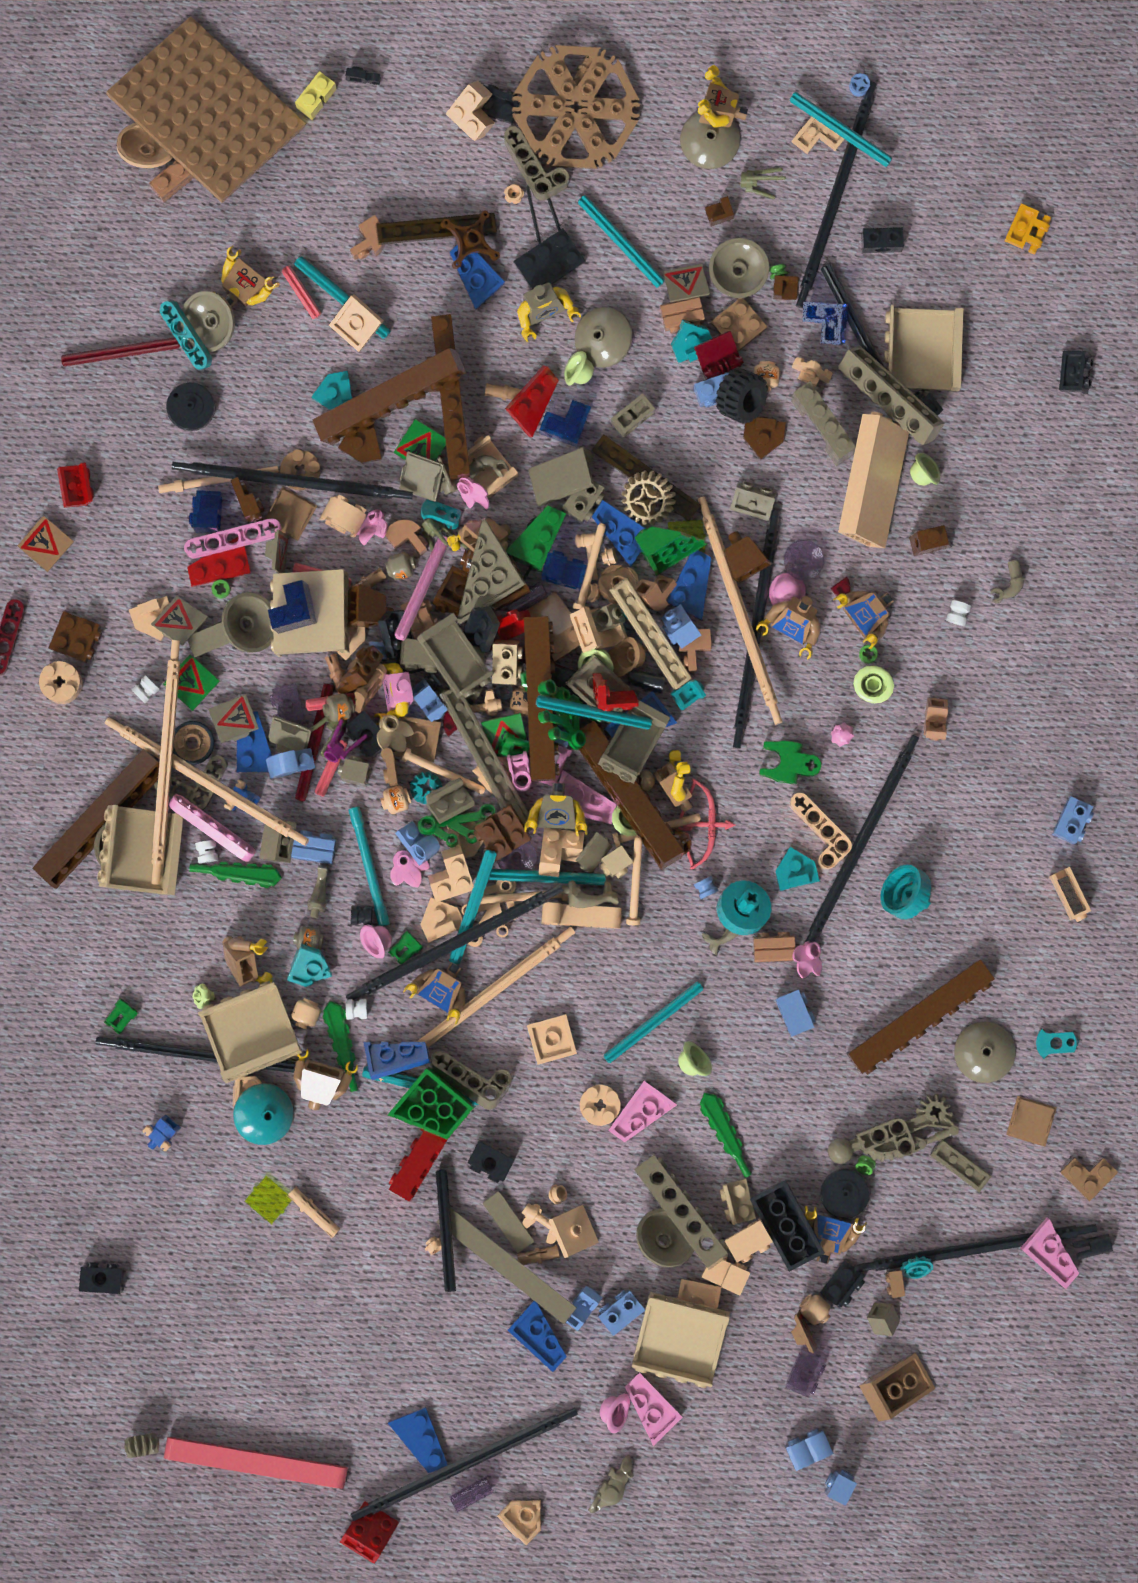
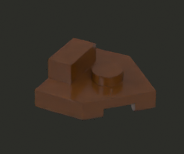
[743,417,786,460]
[338,424,382,464]

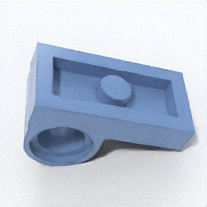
[395,821,440,866]

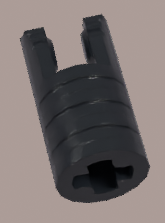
[628,670,665,694]
[1072,1234,1113,1260]

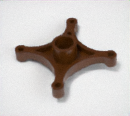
[440,210,500,269]

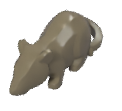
[588,1455,634,1513]

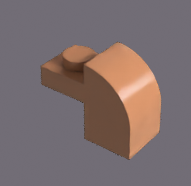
[350,215,385,260]
[385,520,427,556]
[634,575,677,611]
[679,629,712,673]
[924,698,948,741]

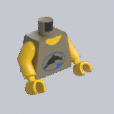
[517,283,581,342]
[524,783,588,836]

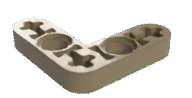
[154,756,227,810]

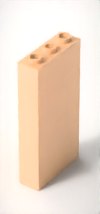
[838,412,909,548]

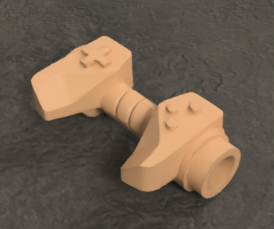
[470,689,502,716]
[522,1203,556,1244]

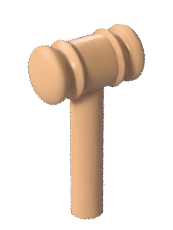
[575,532,603,580]

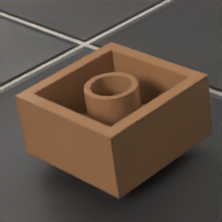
[885,1269,905,1298]

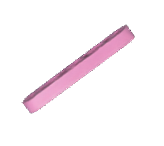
[184,519,282,559]
[169,794,256,862]

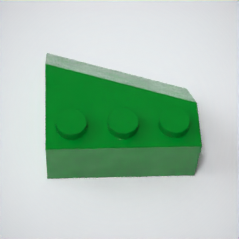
[635,527,707,576]
[388,1066,476,1139]

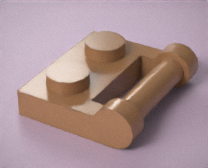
[354,664,387,713]
[381,748,399,787]

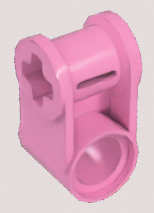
[507,751,532,792]

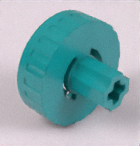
[880,865,931,920]
[716,880,772,935]

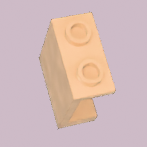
[467,435,518,499]
[570,604,627,653]

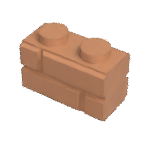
[149,161,194,203]
[660,297,705,334]
[400,599,438,640]
[753,932,795,962]

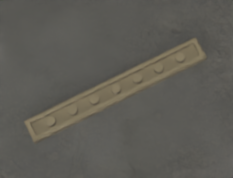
[440,689,533,832]
[436,1207,577,1324]

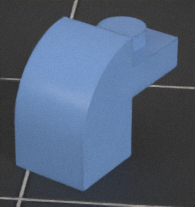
[412,678,447,722]
[266,748,315,779]
[566,1286,603,1331]

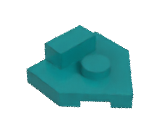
[671,320,712,363]
[311,371,352,411]
[775,847,820,891]
[287,944,332,987]

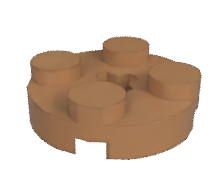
[280,450,320,491]
[598,565,639,604]

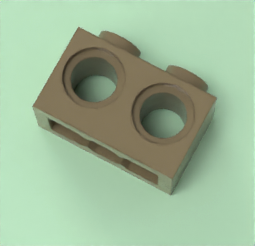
[611,393,655,438]

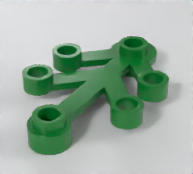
[538,679,586,750]
[418,804,496,848]

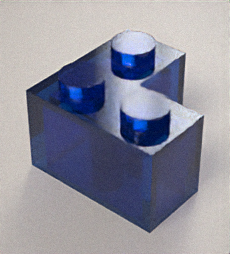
[802,300,848,345]
[539,399,591,448]
[189,490,222,534]
[542,550,587,591]
[268,580,317,634]

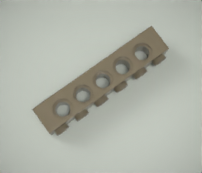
[838,345,945,445]
[634,1155,729,1270]

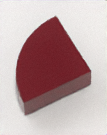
[830,576,851,596]
[443,710,458,737]

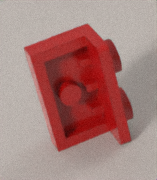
[57,462,94,508]
[497,609,531,640]

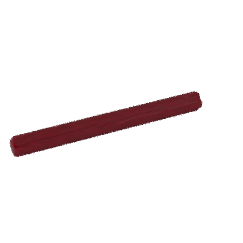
[61,337,180,367]
[295,683,334,801]

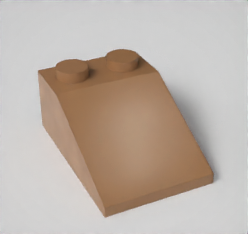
[527,592,581,663]
[859,1353,936,1421]

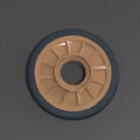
[173,721,215,765]

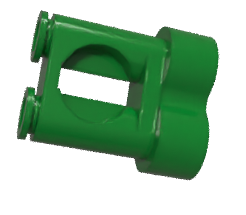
[498,733,530,757]
[388,931,424,965]
[104,998,139,1034]

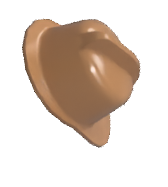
[608,637,648,677]

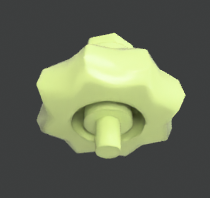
[192,984,215,1009]

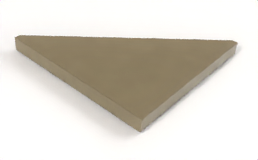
[457,518,525,625]

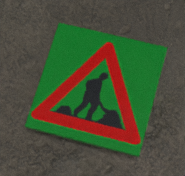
[393,419,446,461]
[163,655,220,711]
[481,713,526,757]

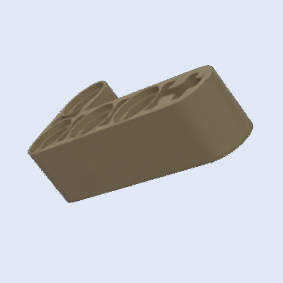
[504,126,569,201]
[430,1051,512,1110]

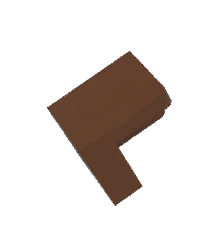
[705,196,734,227]
[773,275,799,300]

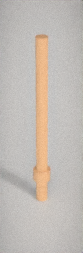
[158,466,279,493]

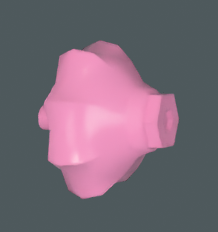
[831,722,854,747]

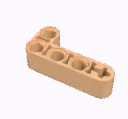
[790,793,852,870]
[541,902,622,929]

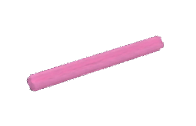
[395,536,448,641]

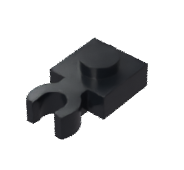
[345,66,381,85]

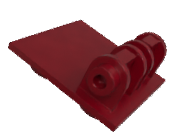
[694,331,744,380]

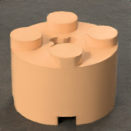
[320,495,367,538]
[39,661,83,704]

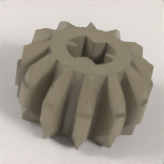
[124,1433,159,1458]

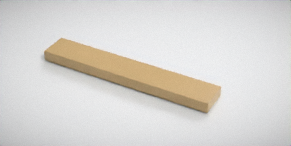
[609,578,692,690]

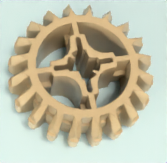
[621,471,676,525]

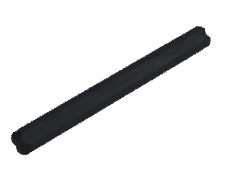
[821,263,884,367]
[436,1169,456,1292]

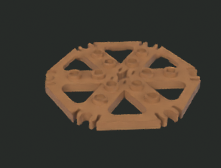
[512,45,640,169]

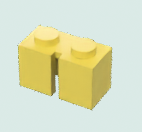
[295,71,336,120]

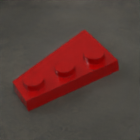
[505,366,559,437]
[187,536,251,587]

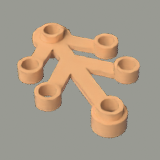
[461,880,517,947]

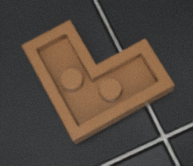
[1060,1158,1118,1201]

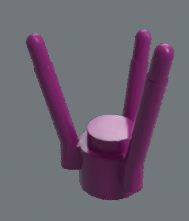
[324,719,368,763]

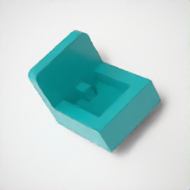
[670,680,706,710]

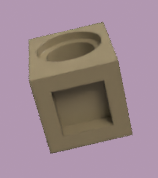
[591,603,626,632]

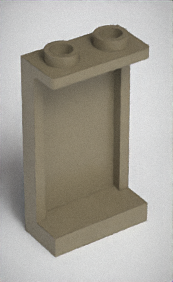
[417,613,494,699]
[598,700,670,784]

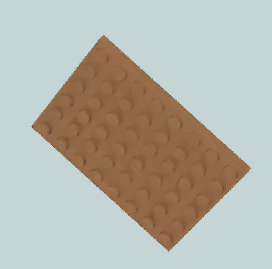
[106,16,306,203]

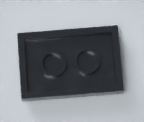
[513,228,586,290]

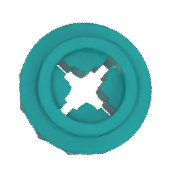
[410,772,442,804]
[900,1257,933,1279]

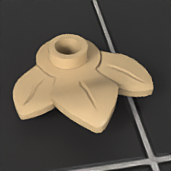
[377,715,414,752]

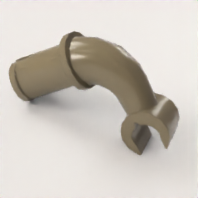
[469,455,509,479]
[990,560,1026,604]

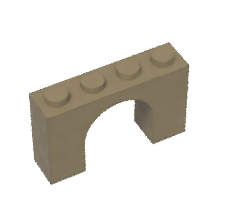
[791,381,856,467]

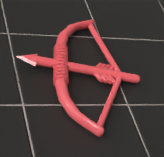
[678,779,735,869]

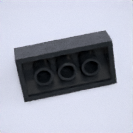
[750,1180,825,1272]

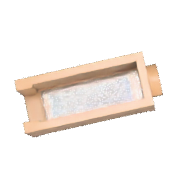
[1049,867,1091,922]

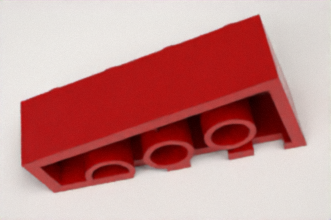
[389,1129,449,1202]

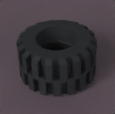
[716,368,768,424]

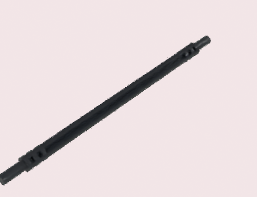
[796,81,877,309]
[172,462,413,500]
[733,510,780,749]
[805,735,919,943]
[346,884,564,1000]
[96,1037,296,1073]
[854,1224,1097,1272]
[350,1407,578,1521]

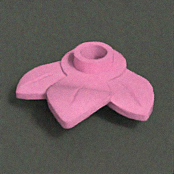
[457,477,489,510]
[357,509,388,545]
[390,850,430,887]
[792,941,822,978]

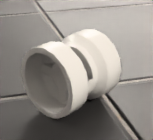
[946,600,971,626]
[131,675,160,704]
[195,840,218,864]
[346,999,367,1020]

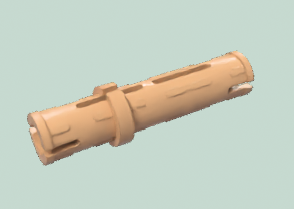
[288,1187,341,1238]

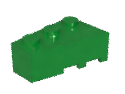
[506,505,566,572]

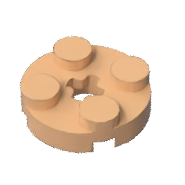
[580,1085,621,1126]

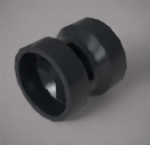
[351,905,372,926]

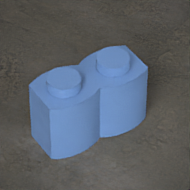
[785,1428,834,1471]

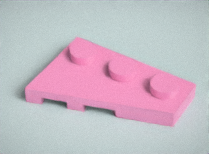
[559,770,616,824]
[608,1081,677,1142]
[1020,1218,1079,1289]
[625,1372,683,1446]

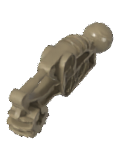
[827,1094,959,1164]

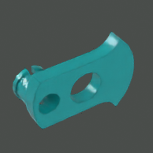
[421,499,461,529]
[1036,1029,1079,1059]

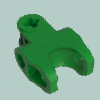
[759,741,821,784]

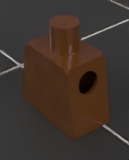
[909,525,951,557]
[724,531,772,583]
[347,584,394,627]

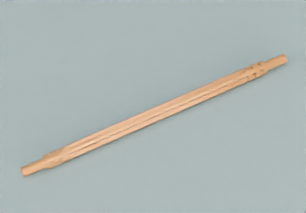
[697,497,783,725]
[151,640,180,884]
[105,717,309,846]
[379,927,575,1081]

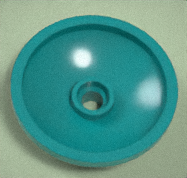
[233,1083,294,1145]

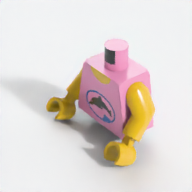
[374,663,413,725]

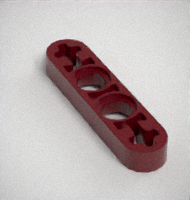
[0,599,25,676]

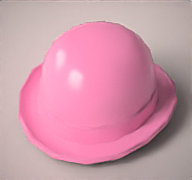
[769,573,806,605]
[360,925,392,959]
[600,1393,630,1433]

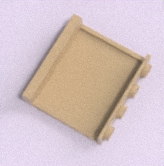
[884,305,963,391]
[270,569,350,657]
[97,805,183,895]
[198,981,302,1083]
[632,1292,730,1388]

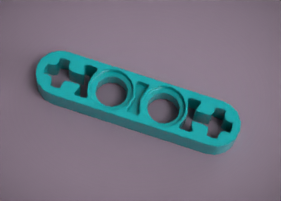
[160,301,212,369]

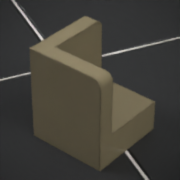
[867,1302,900,1336]

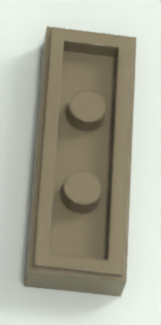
[930,1139,992,1193]
[483,1191,534,1253]

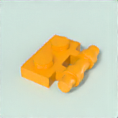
[1004,203,1051,255]

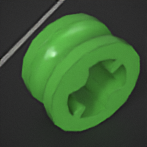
[769,264,788,279]
[211,580,230,599]
[859,645,878,664]
[855,1155,876,1175]

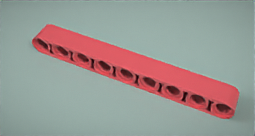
[164,1437,348,1489]

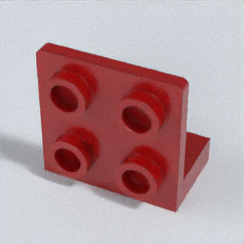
[593,673,639,711]
[340,1501,399,1564]

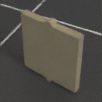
[576,832,612,873]

